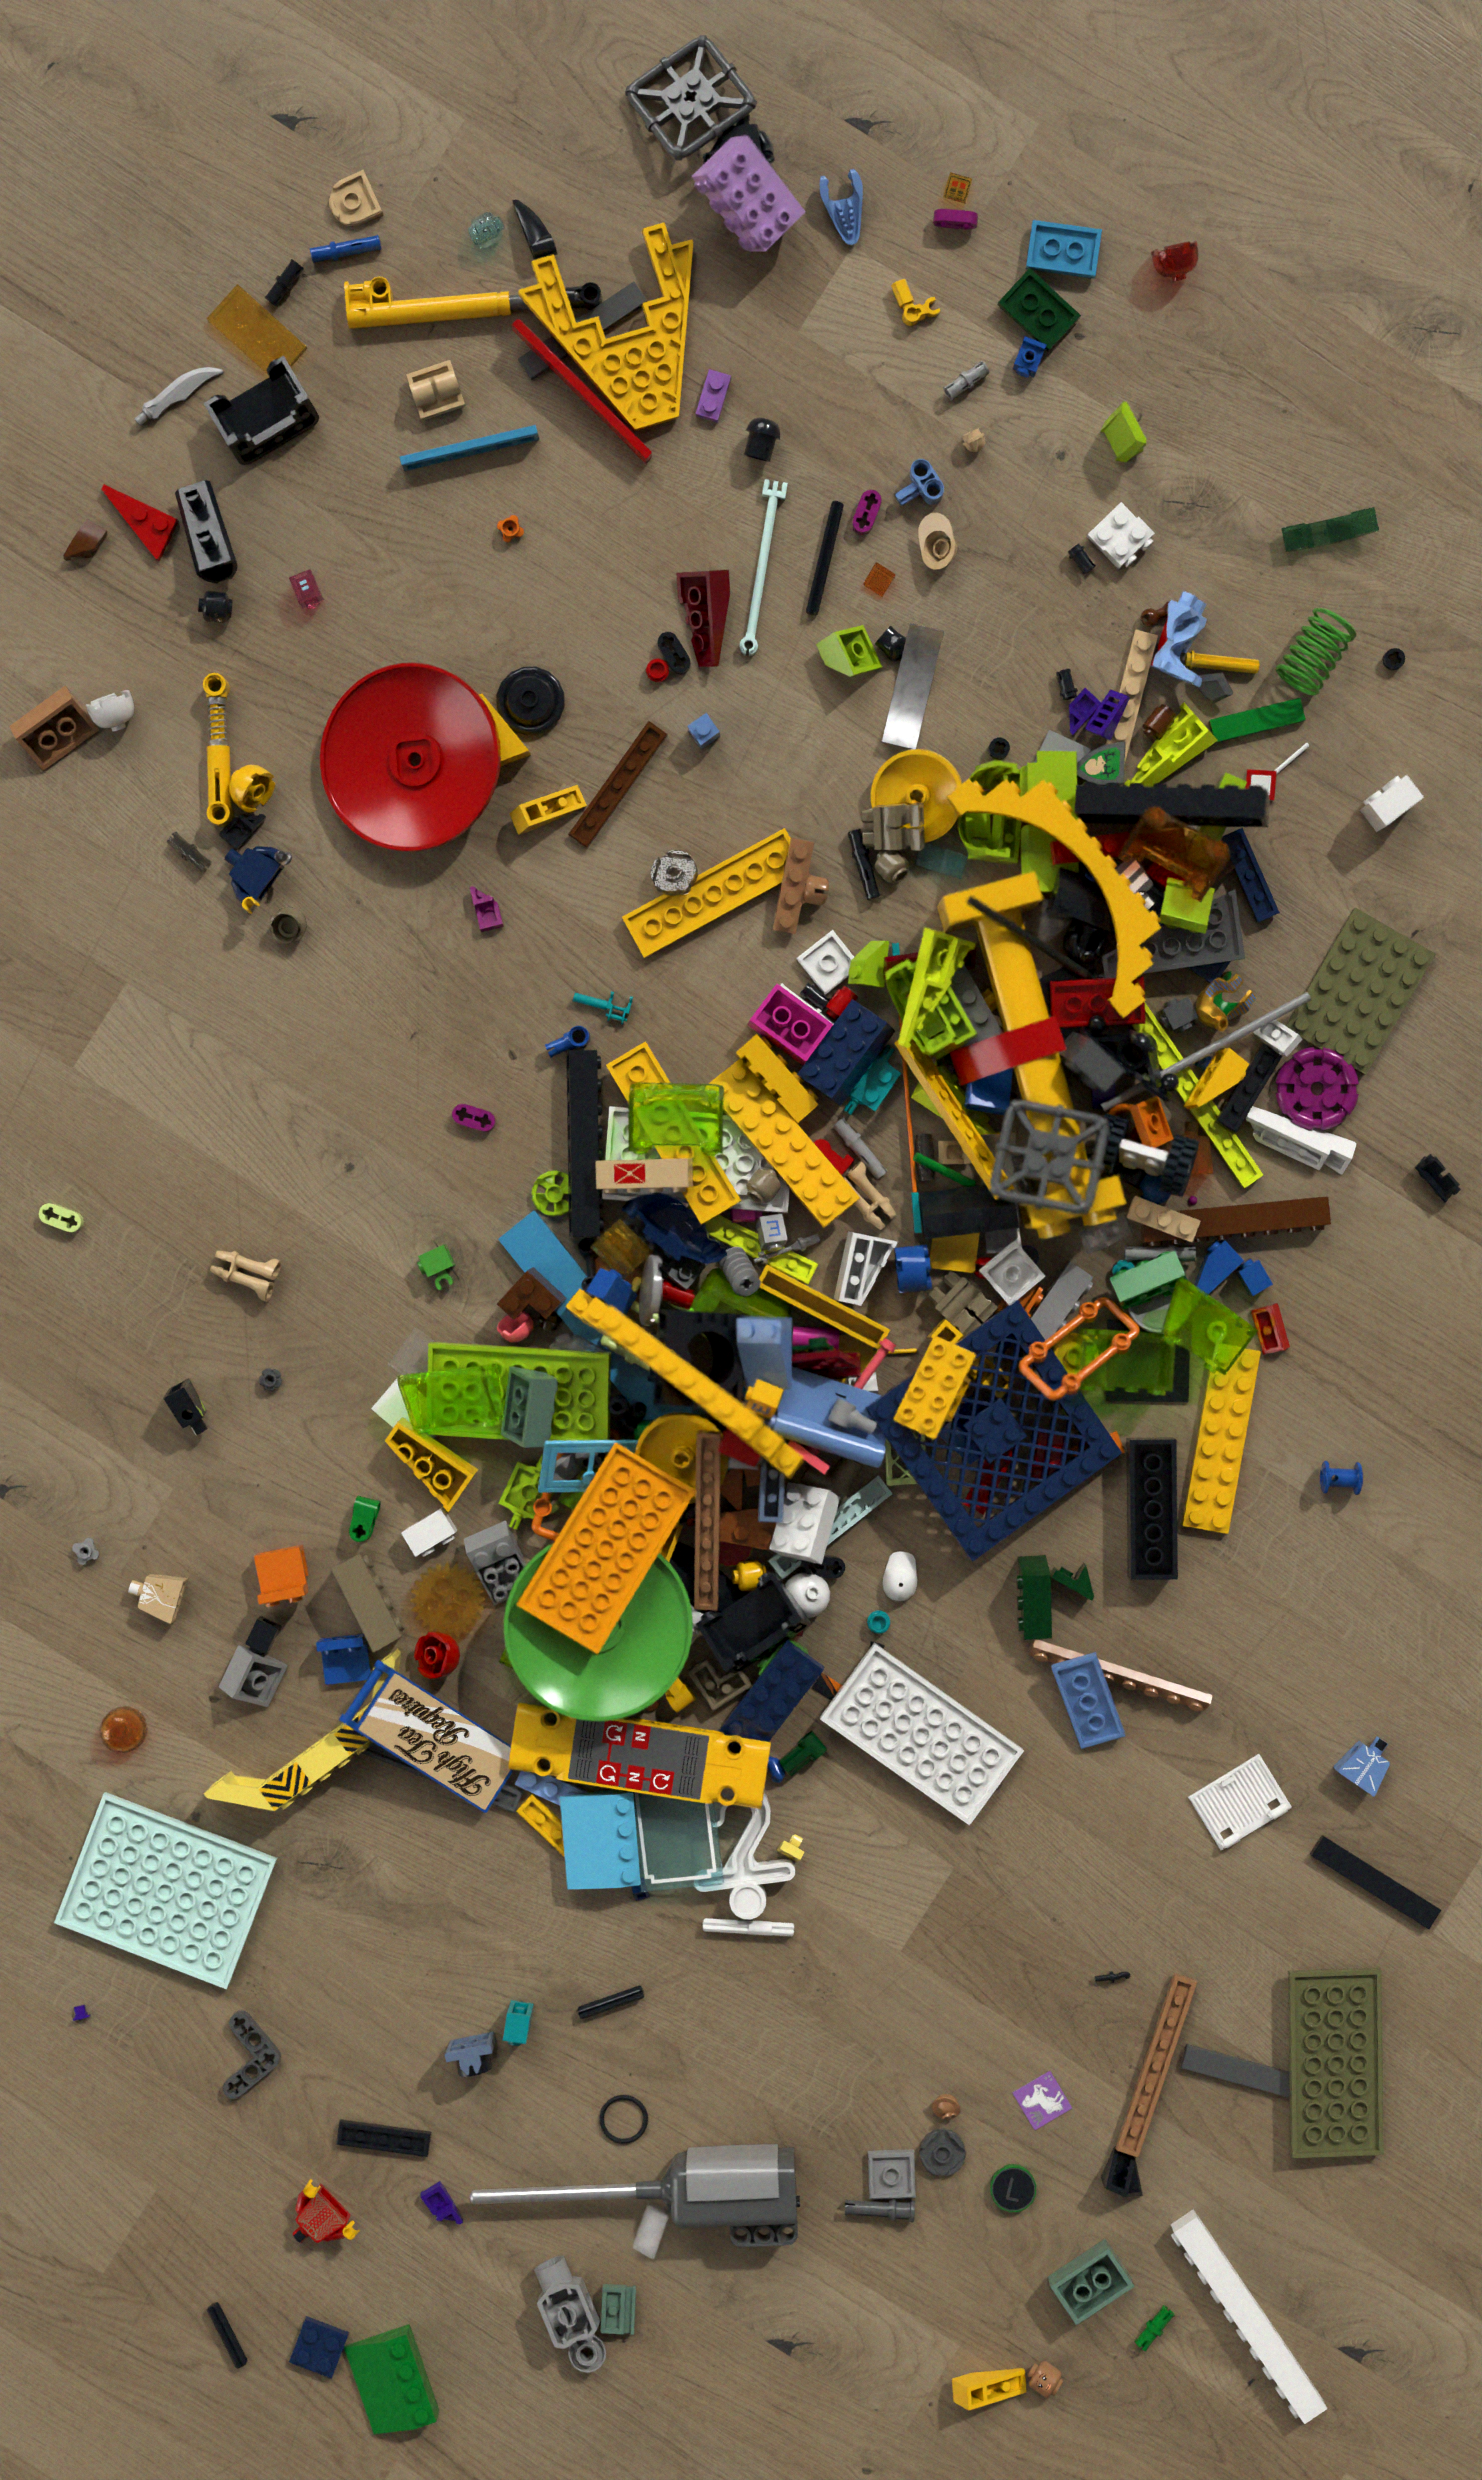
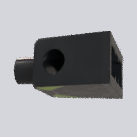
[163,1378,208,1435]

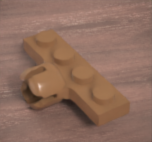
[772,838,829,934]

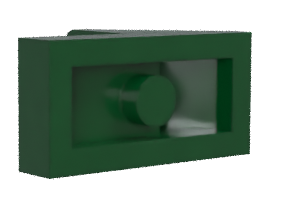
[1050,1563,1094,1601]

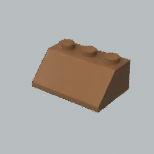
[9,685,99,771]

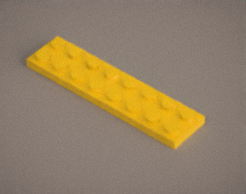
[622,828,790,958]
[606,1041,741,1225]
[705,1058,860,1228]
[1181,1343,1261,1534]

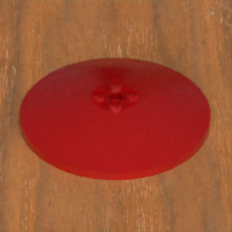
[320,663,501,852]

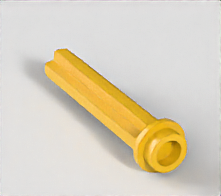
[1184,650,1260,674]

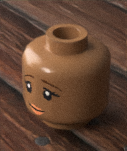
[1027,2361,1064,2398]

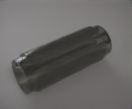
[915,1134,936,1181]

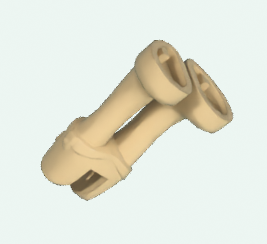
[843,1161,897,1230]
[210,1250,282,1302]

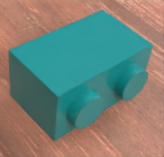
[503,2000,534,2046]

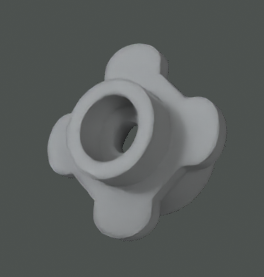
[72,1538,99,1565]

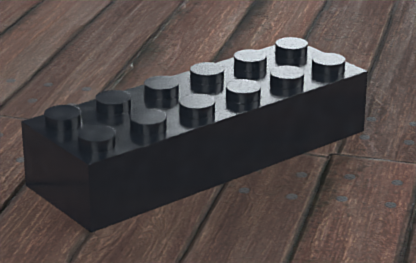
[1126,1437,1178,1580]

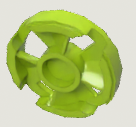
[531,1170,569,1217]

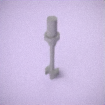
[754,1234,820,1265]

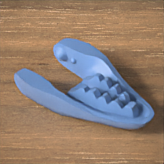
[819,169,863,245]

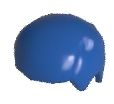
[1139,1173,1171,1205]

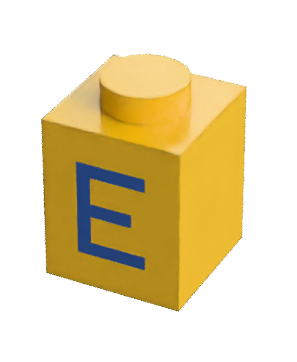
[744,1379,784,1419]

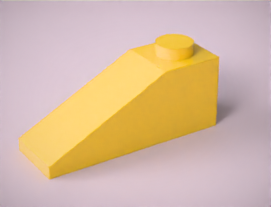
[509,785,587,835]
[1184,1048,1249,1109]
[952,2368,1027,2411]

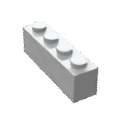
[1030,1261,1093,1340]

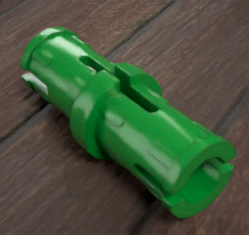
[1134,2305,1175,2352]

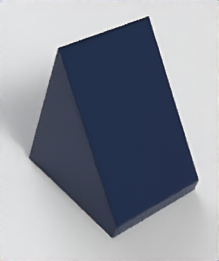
[631,1877,650,1901]

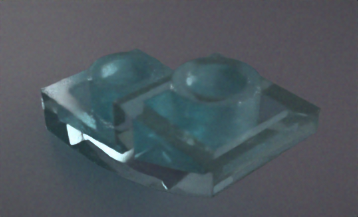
[914,843,968,879]

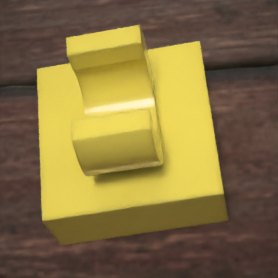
[776,1834,804,1862]

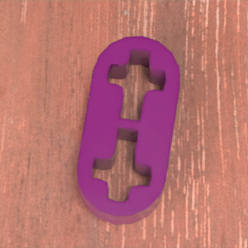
[933,209,978,230]
[852,489,882,535]
[452,1104,496,1132]

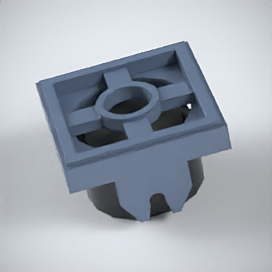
[445,2032,496,2077]

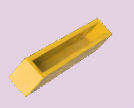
[759,1264,890,1350]

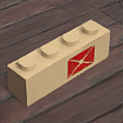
[596,1158,693,1193]

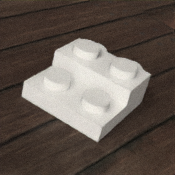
[1087,502,1155,570]

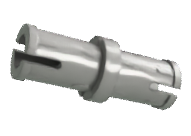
[943,361,990,400]

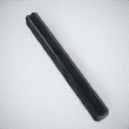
[806,501,844,616]

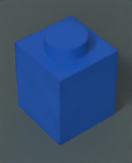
[1235,1258,1273,1296]

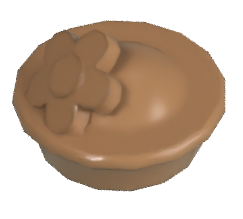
[932,2094,960,2120]

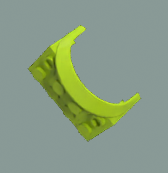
[957,760,1021,865]
[886,959,978,1059]

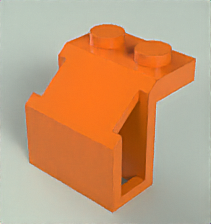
[254,1544,308,1607]

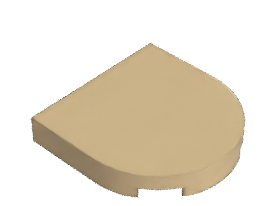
[329,170,384,226]

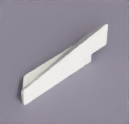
[1246,1106,1356,1174]

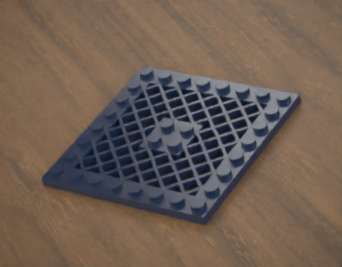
[865,1300,1122,1562]

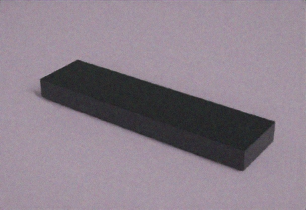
[1214,1044,1282,1134]
[336,2119,431,2157]

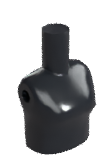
[875,626,906,662]

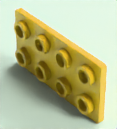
[894,1336,976,1439]

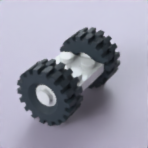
[1090,1113,1200,1197]

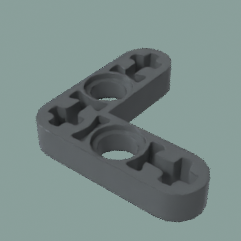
[223,2010,281,2099]

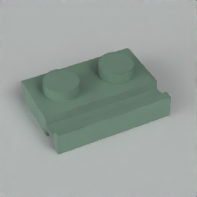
[601,2284,636,2335]

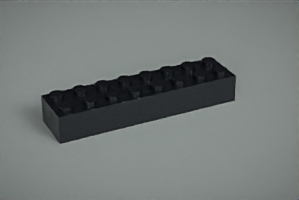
[1074,782,1270,828]

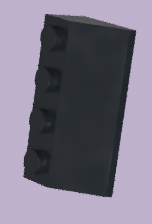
[919,1185,1019,1239]

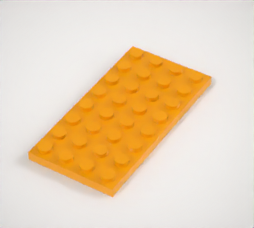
[517,1442,696,1654]

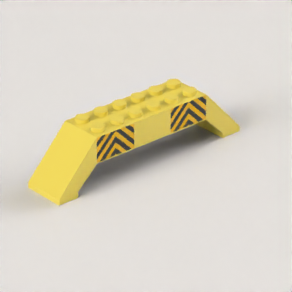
[204,1648,401,1811]

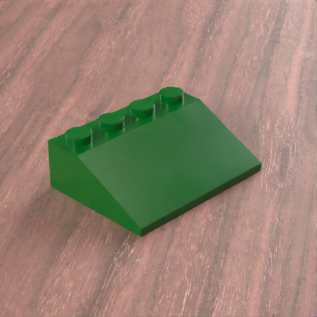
[344,2324,440,2434]

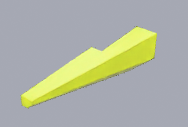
[1124,702,1218,787]

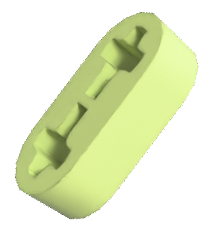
[39,1203,84,1232]

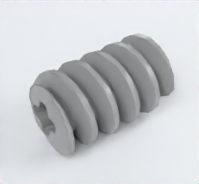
[719,1247,761,1296]

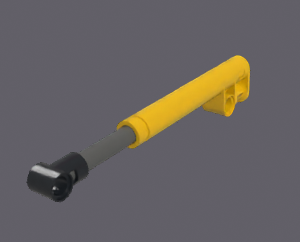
[344,276,602,329]

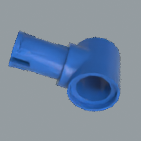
[545,1026,590,1058]

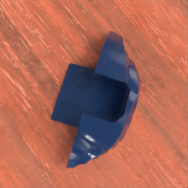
[621,1192,727,1264]

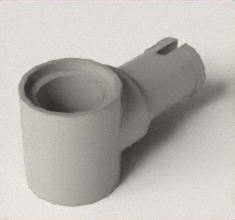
[828,1398,877,1435]

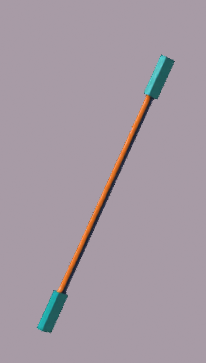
[891,943,922,1233]

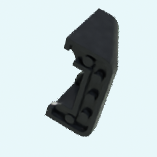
[203,356,319,465]
[696,1572,811,1674]

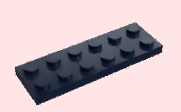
[718,1640,825,1753]

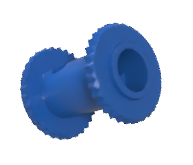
[1320,1461,1363,1495]

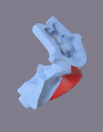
[1150,591,1207,688]

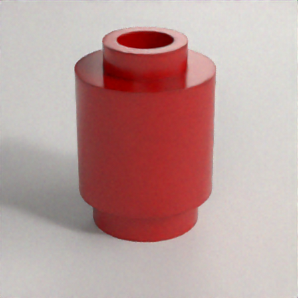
[825,986,858,1021]

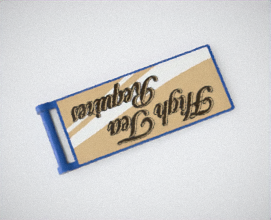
[339,1660,513,1813]

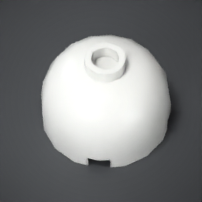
[85,690,134,731]
[785,1572,830,1618]

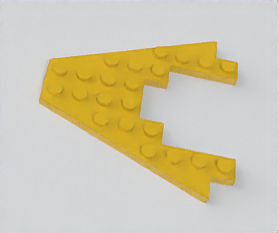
[518,222,693,432]

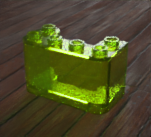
[1074,1328,1176,1395]

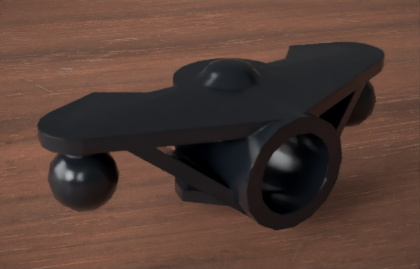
[1079,1015,1179,1101]

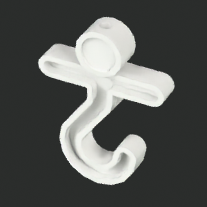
[694,1788,795,1920]

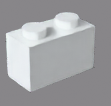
[401,1507,458,1557]

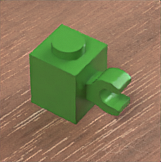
[417,1244,455,1290]

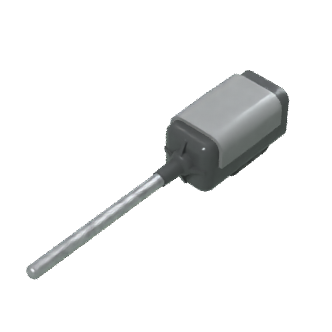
[470,2144,800,2247]

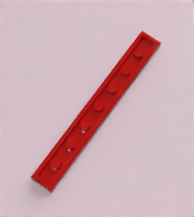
[512,319,652,464]

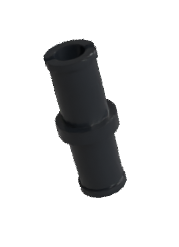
[264,259,304,307]

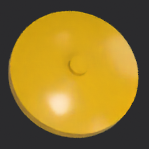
[871,749,962,843]
[635,1412,729,1504]

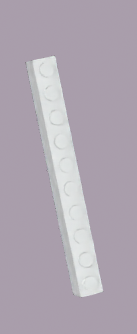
[1171,2209,1327,2424]

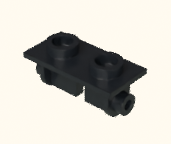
[1415,1154,1461,1203]

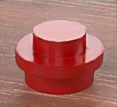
[646,659,669,682]

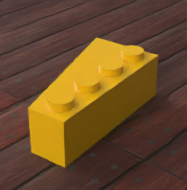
[736,1034,819,1124]
[385,1417,478,1512]

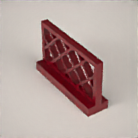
[792,1350,861,1380]

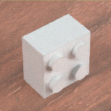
[1360,775,1424,832]

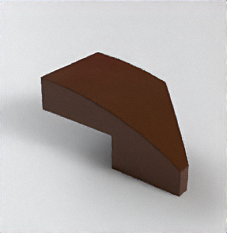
[63,519,107,561]

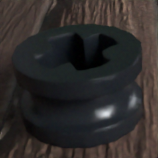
[1383,648,1405,670]
[988,737,1010,760]

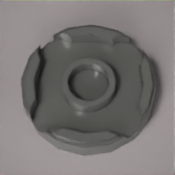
[919,2128,966,2176]

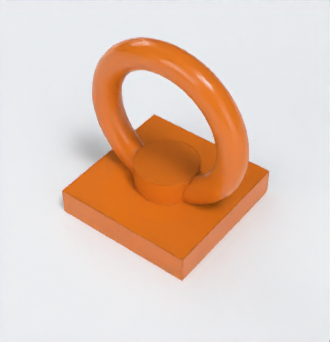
[1107,1096,1174,1148]

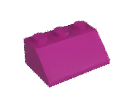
[747,983,833,1066]

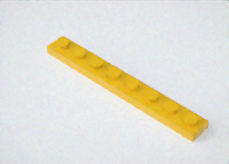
[894,1039,1014,1200]

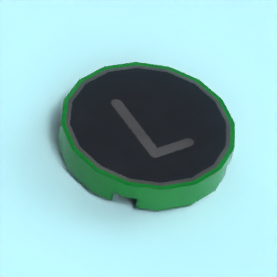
[990,2164,1036,2212]

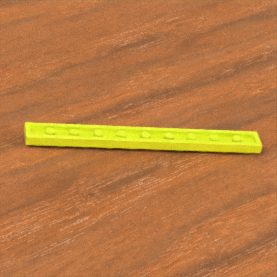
[1131,1003,1263,1188]

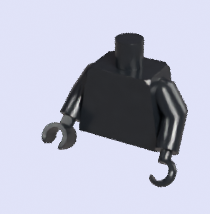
[703,114,775,165]

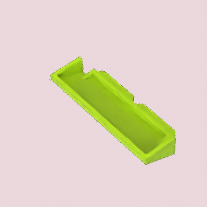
[1020,751,1079,894]

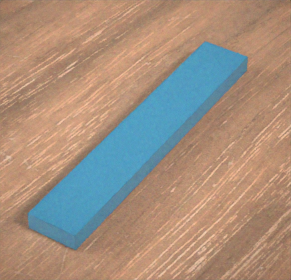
[400,425,539,471]

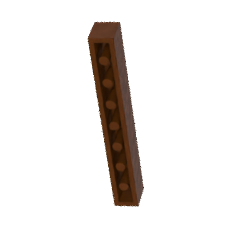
[1140,1196,1331,1246]

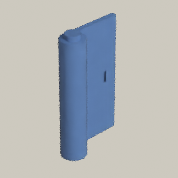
[768,1367,886,1468]

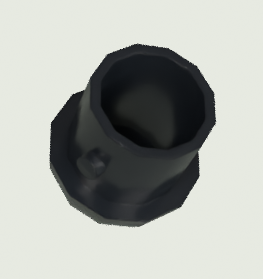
[744,418,780,462]

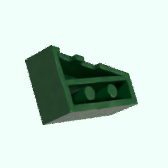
[1016,1555,1052,1640]

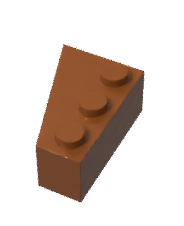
[719,1507,777,1551]

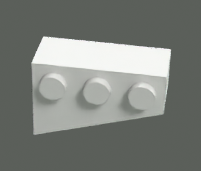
[834,1231,898,1306]

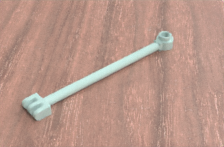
[740,479,788,656]

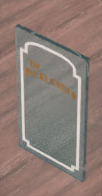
[633,1792,724,1892]

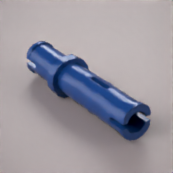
[310,235,382,263]

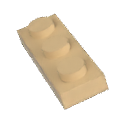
[1126,1196,1200,1243]

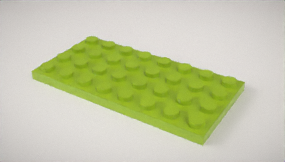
[428,1342,611,1441]

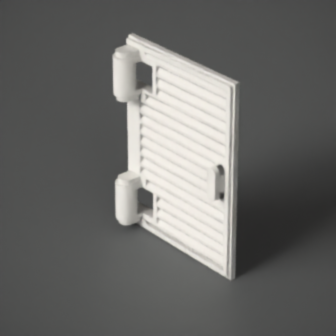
[1188,1754,1292,1850]

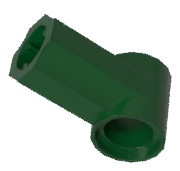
[779,1731,827,1776]

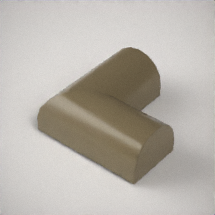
[799,1457,863,1505]
[688,1659,752,1711]

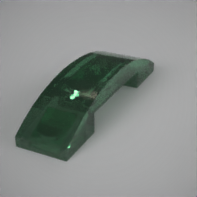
[1281,507,1379,552]

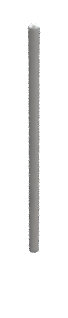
[1100,992,1311,1112]

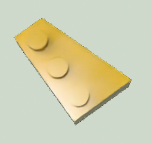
[479,694,531,767]

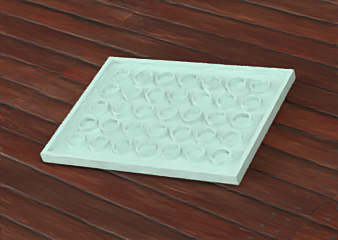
[54,1792,277,1989]

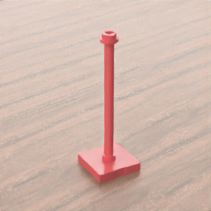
[787,1338,896,1474]

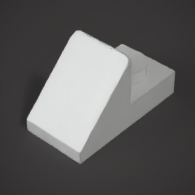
[1253,1020,1302,1057]

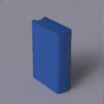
[964,1067,1013,1116]

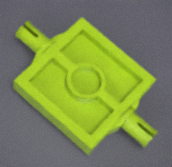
[498,1454,555,1530]

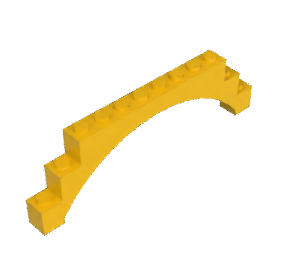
[947,779,1161,1018]
[565,1288,804,1479]

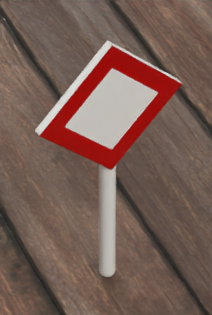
[1245,743,1309,801]

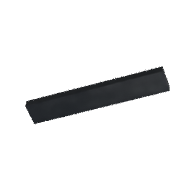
[1310,1835,1441,1929]

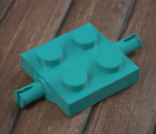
[843,1045,901,1115]

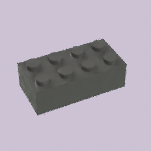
[1059,1032,1124,1092]

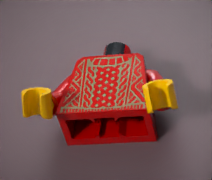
[293,2179,360,2243]

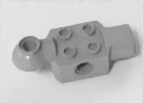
[534,2255,606,2373]

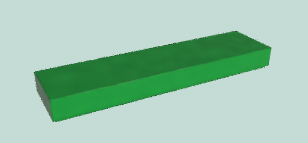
[1209,698,1306,743]

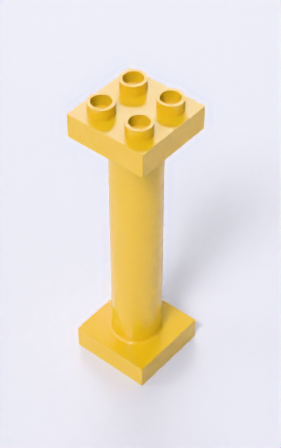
[937,871,1126,1239]

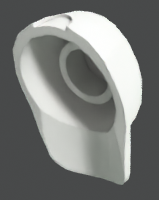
[883,1551,917,1601]

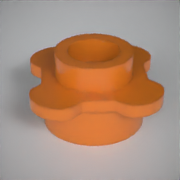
[497,515,524,543]

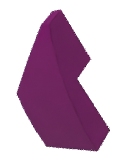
[469,886,504,932]

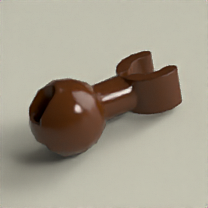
[1141,600,1171,627]

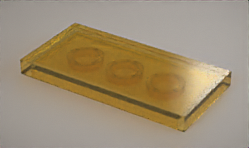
[206,284,308,375]

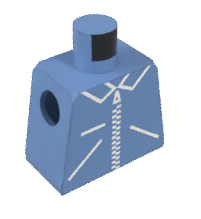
[1333,1736,1390,1797]

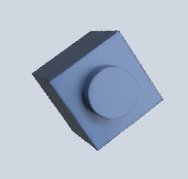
[687,713,720,750]

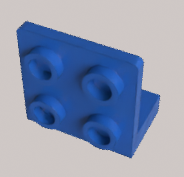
[316,1633,371,1685]

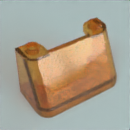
[1118,807,1230,902]

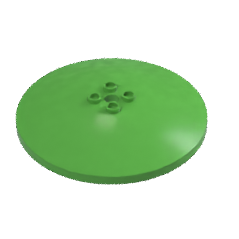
[504,1543,693,1721]

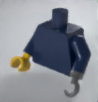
[224,846,292,914]

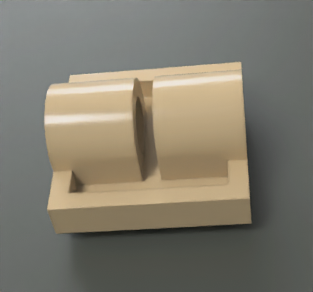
[406,360,466,421]

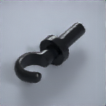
[1095,1971,1131,1983]

